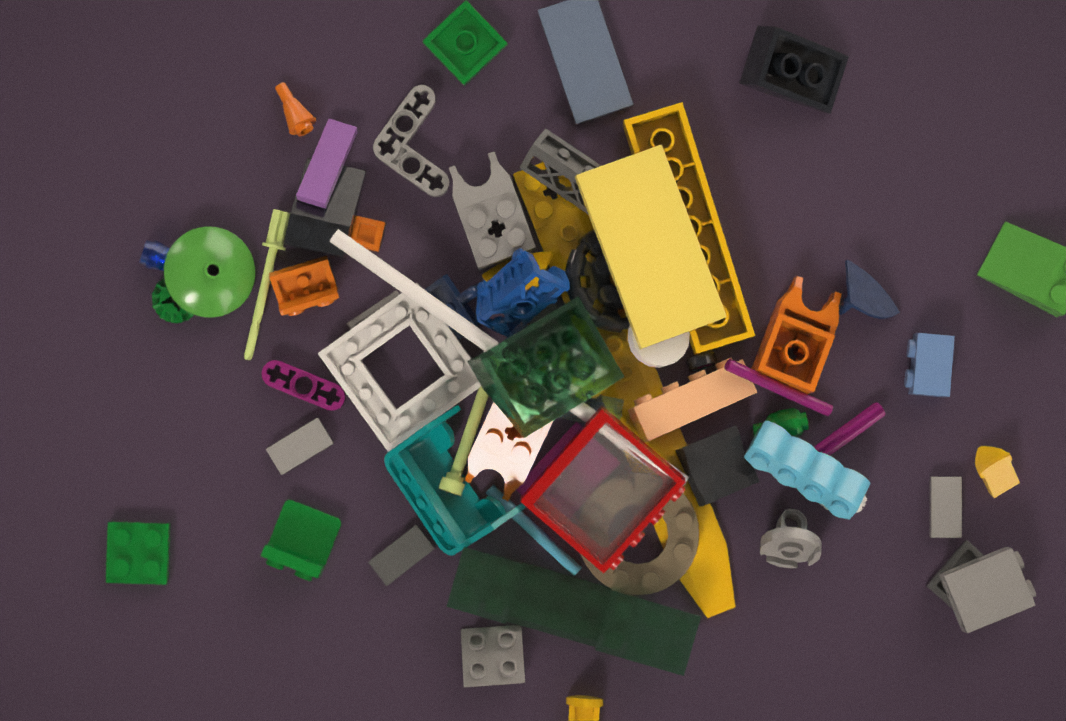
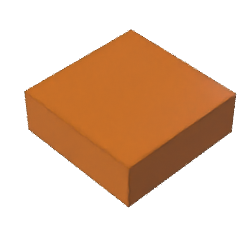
[351,216,386,252]

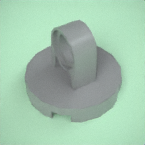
[760,509,822,568]

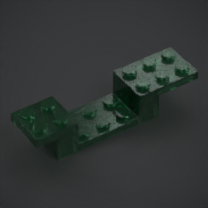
[446,547,701,676]

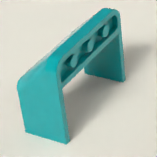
[384,405,526,556]

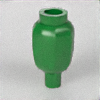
[752,408,809,438]

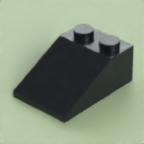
[739,26,849,114]
[284,158,366,259]

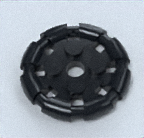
[565,229,630,333]

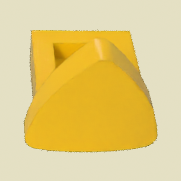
[975,446,1020,498]
[566,695,603,721]

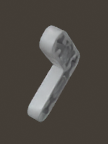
[373,85,450,197]

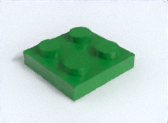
[422,0,508,86]
[106,522,170,585]

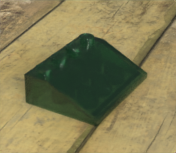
[467,296,624,438]

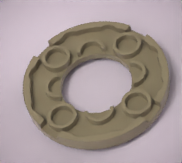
[578,472,699,595]

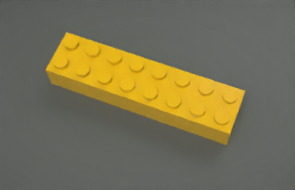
[623,102,755,355]

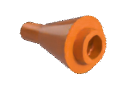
[275,82,316,137]

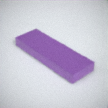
[296,119,357,209]

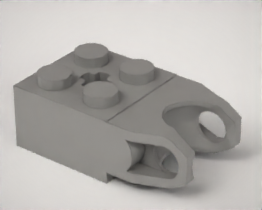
[449,152,536,271]

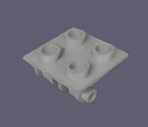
[461,625,525,687]

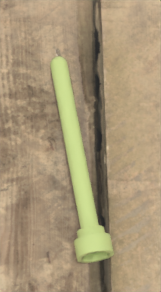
[438,356,500,496]

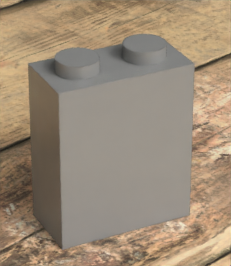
[938,547,1036,633]

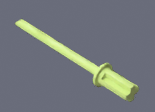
[244,209,290,360]

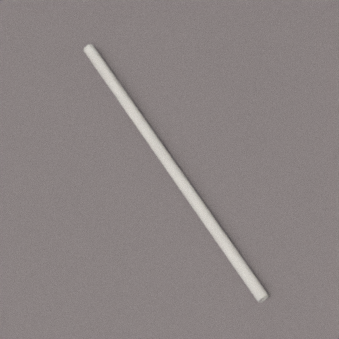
[330,229,689,486]

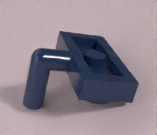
[425,274,483,340]

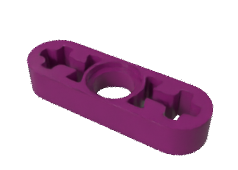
[262,360,346,411]

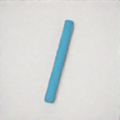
[486,484,582,576]

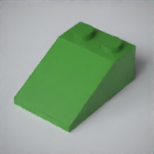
[977,221,1066,317]

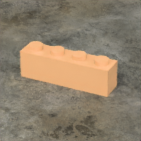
[628,357,757,442]

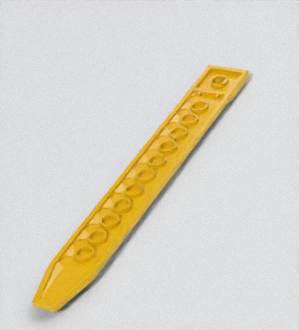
[513,162,736,618]

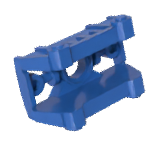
[476,248,570,339]

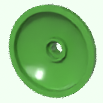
[163,226,255,318]

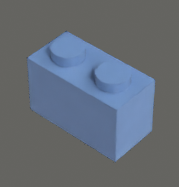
[904,333,955,397]

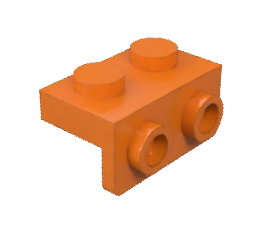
[269,255,339,316]

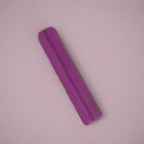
[814,402,886,456]

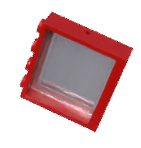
[520,405,686,574]

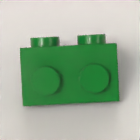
[261,500,341,581]

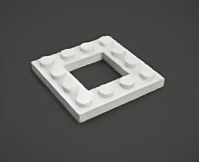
[318,283,488,452]

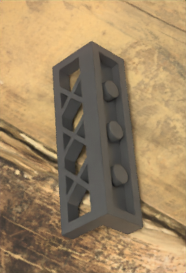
[519,128,601,215]

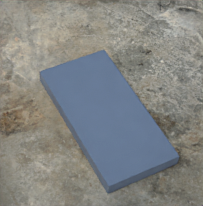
[538,0,633,125]

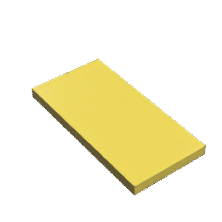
[575,144,727,350]

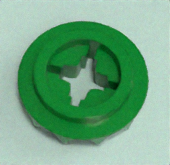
[151,279,194,323]

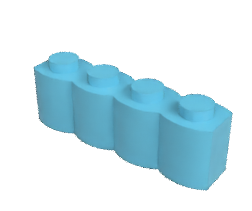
[744,420,870,520]

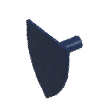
[839,260,900,319]

